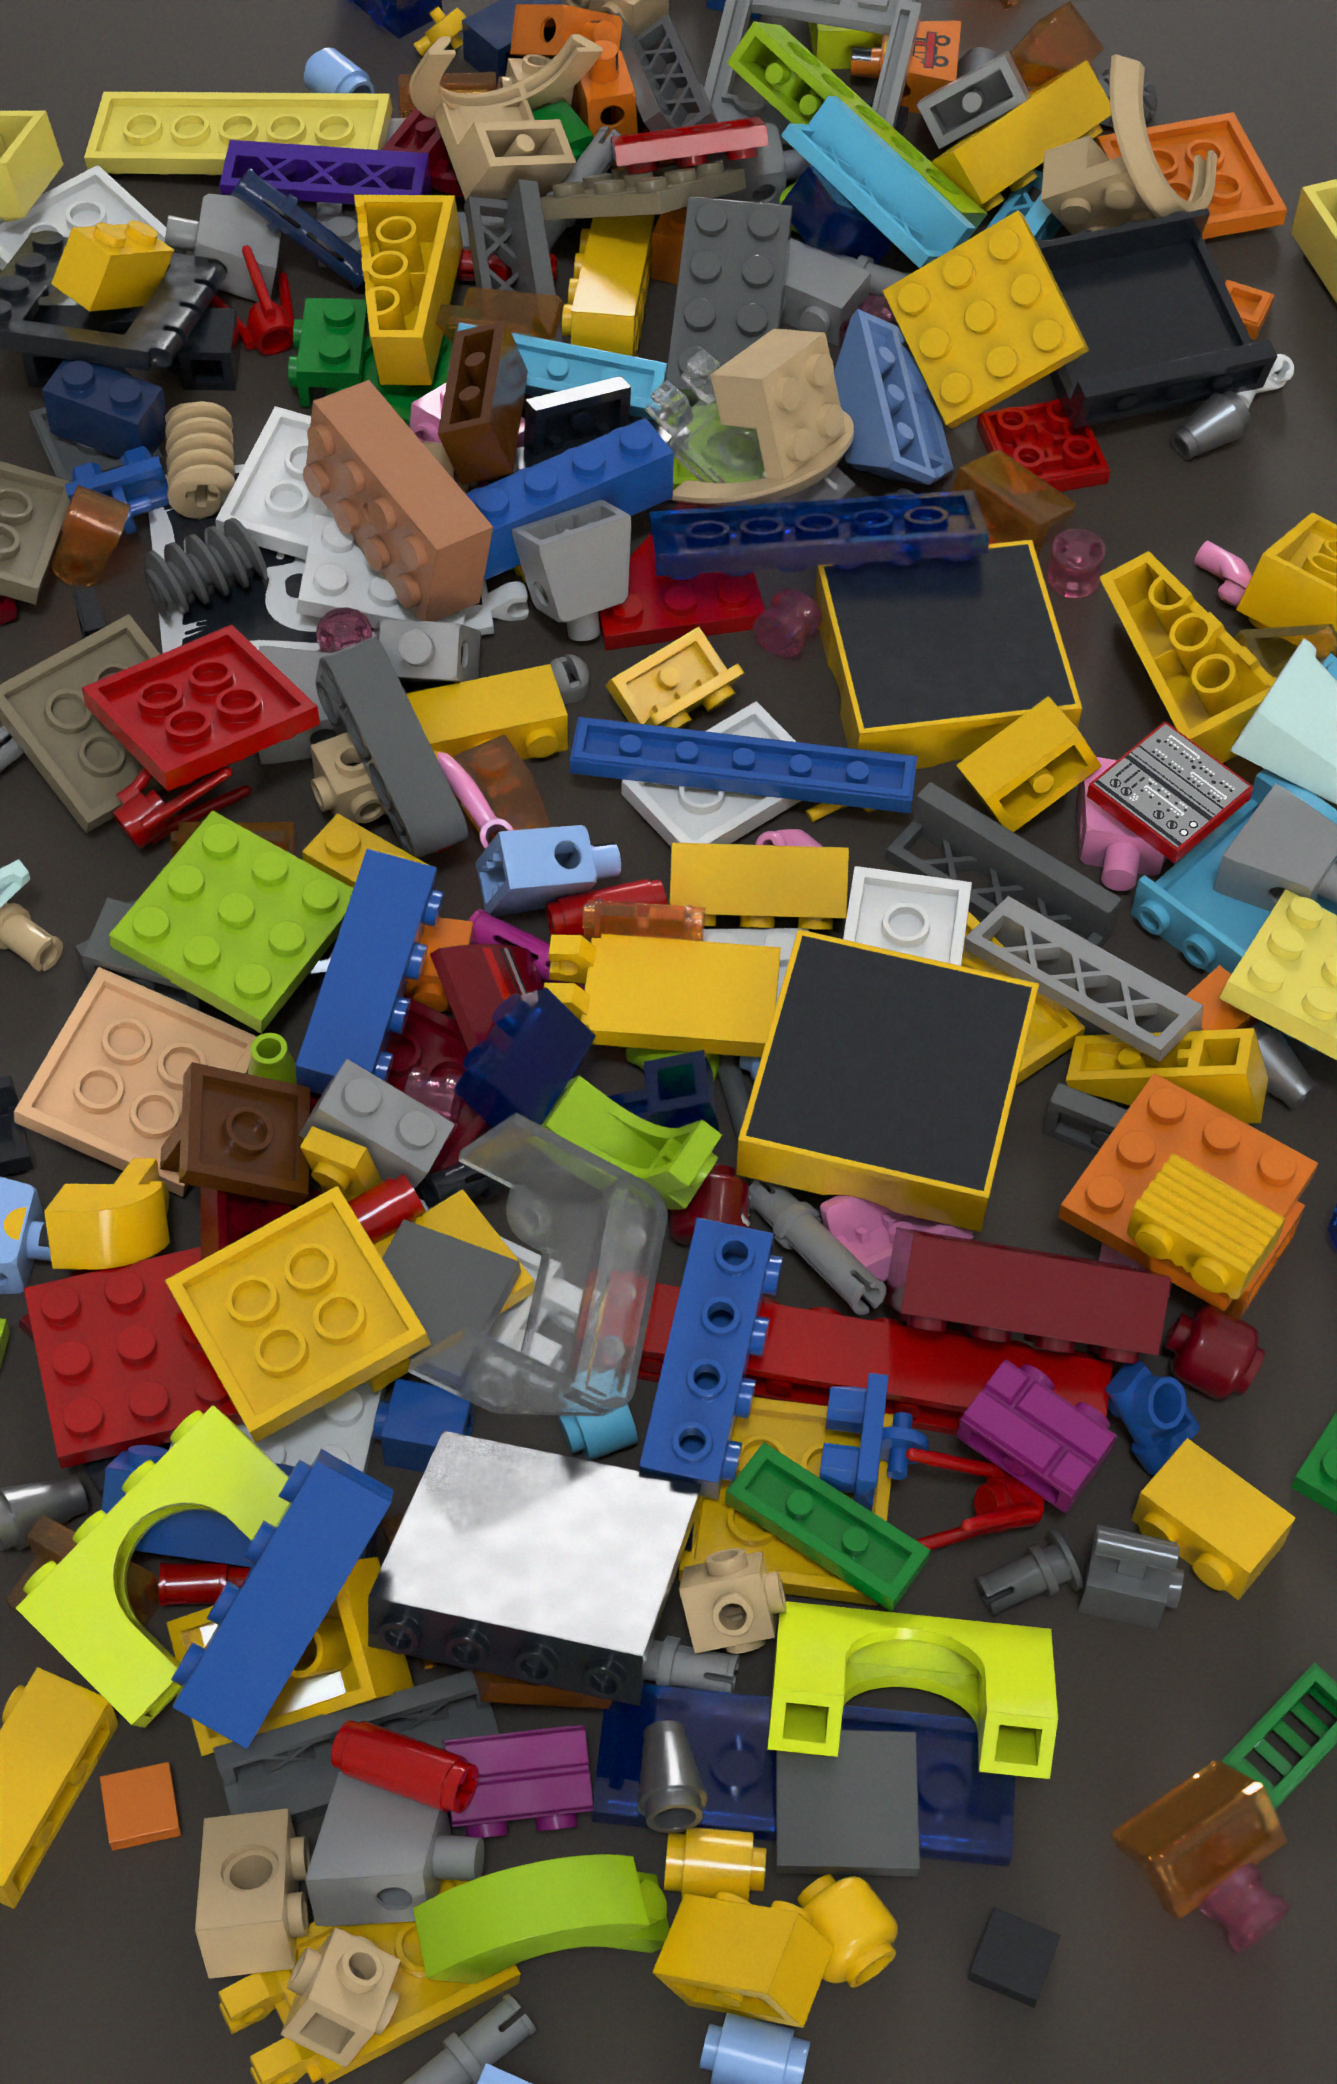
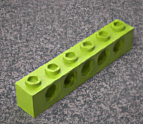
[726,21,987,240]

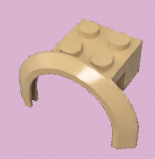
[409,34,603,201]
[1041,54,1217,235]
[669,329,855,508]

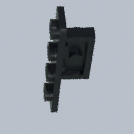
[488,376,688,484]

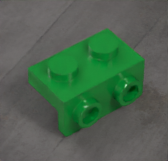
[288,298,368,407]

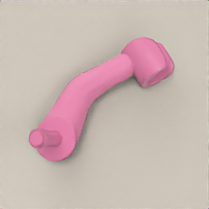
[437,752,513,849]

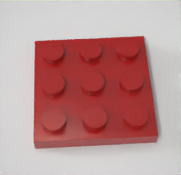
[82,625,320,791]
[24,1247,244,1469]

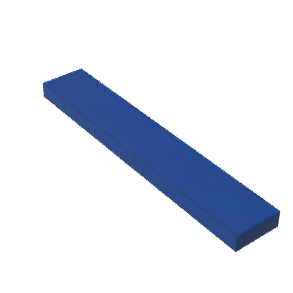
[570,717,917,813]

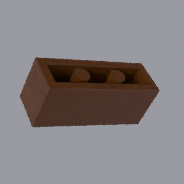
[438,320,528,485]

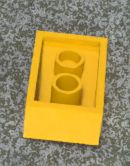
[1236,512,1337,659]
[166,1557,414,1756]

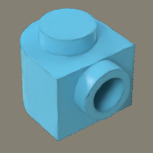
[558,1372,638,1461]

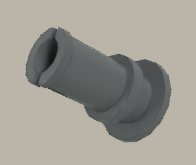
[975,1528,1083,1617]

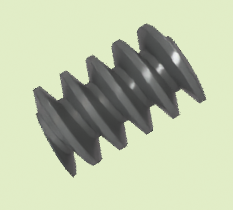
[144,518,267,621]

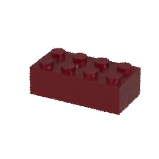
[884,1227,1171,1364]

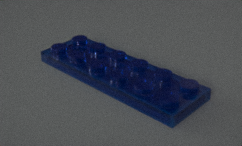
[650,490,989,580]
[591,1684,1016,1867]

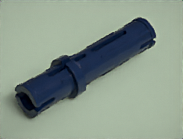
[231,168,364,290]

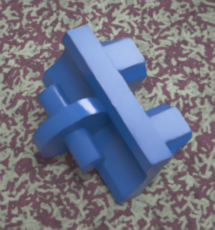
[65,446,170,535]
[819,1373,929,1511]

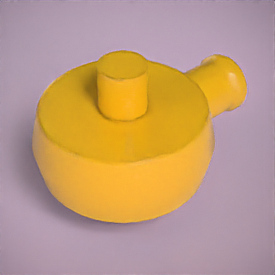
[413,6,466,57]

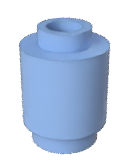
[304,47,374,94]
[699,2012,811,2084]

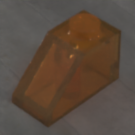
[1009,1,1104,88]
[454,734,551,844]

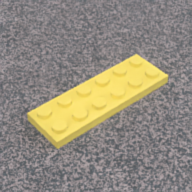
[84,92,393,175]

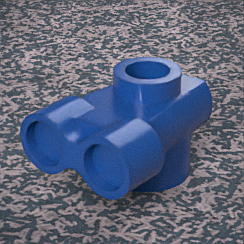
[1105,1361,1200,1475]

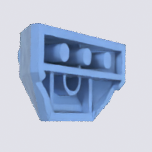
[834,309,954,485]

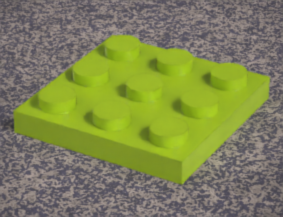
[109,810,354,1034]

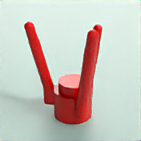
[210,245,294,355]
[112,766,251,850]
[905,1448,1044,1550]

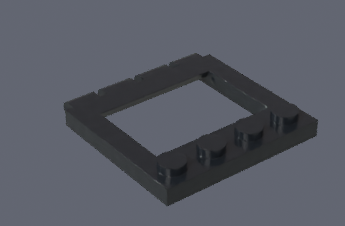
[0,230,226,371]

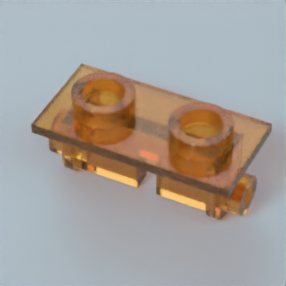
[583,899,706,943]

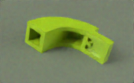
[527,1075,722,1210]
[413,1854,670,1984]

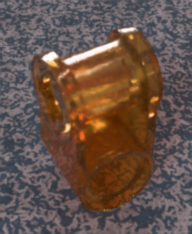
[52,485,130,587]

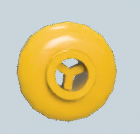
[797,1874,898,1988]

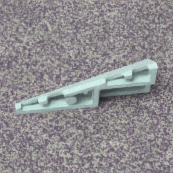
[1230,638,1337,805]

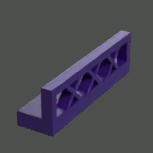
[220,140,432,205]

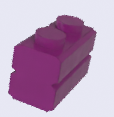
[957,1360,1117,1514]
[441,1725,593,1838]

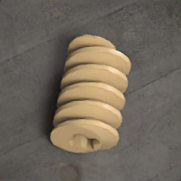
[165,401,235,520]

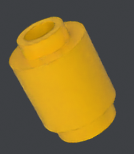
[664,1827,766,1902]

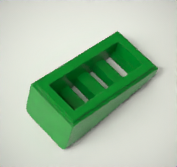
[1221,1662,1337,1812]

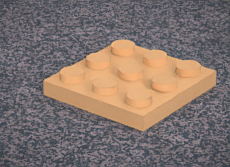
[14,967,257,1197]

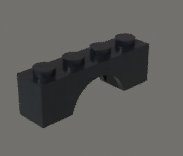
[22,305,241,391]

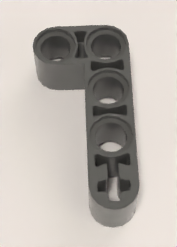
[315,637,468,859]

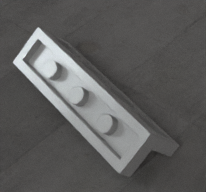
[965,896,1204,1062]

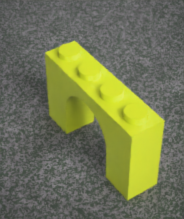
[16,1405,289,1728]
[767,1601,1058,1779]

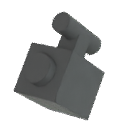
[1078,1525,1184,1630]

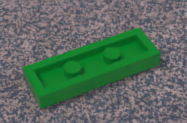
[725,1442,931,1612]

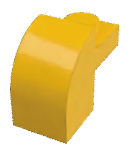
[44,1158,170,1270]

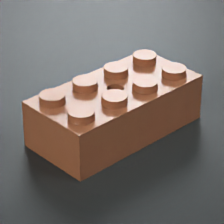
[303,380,493,622]

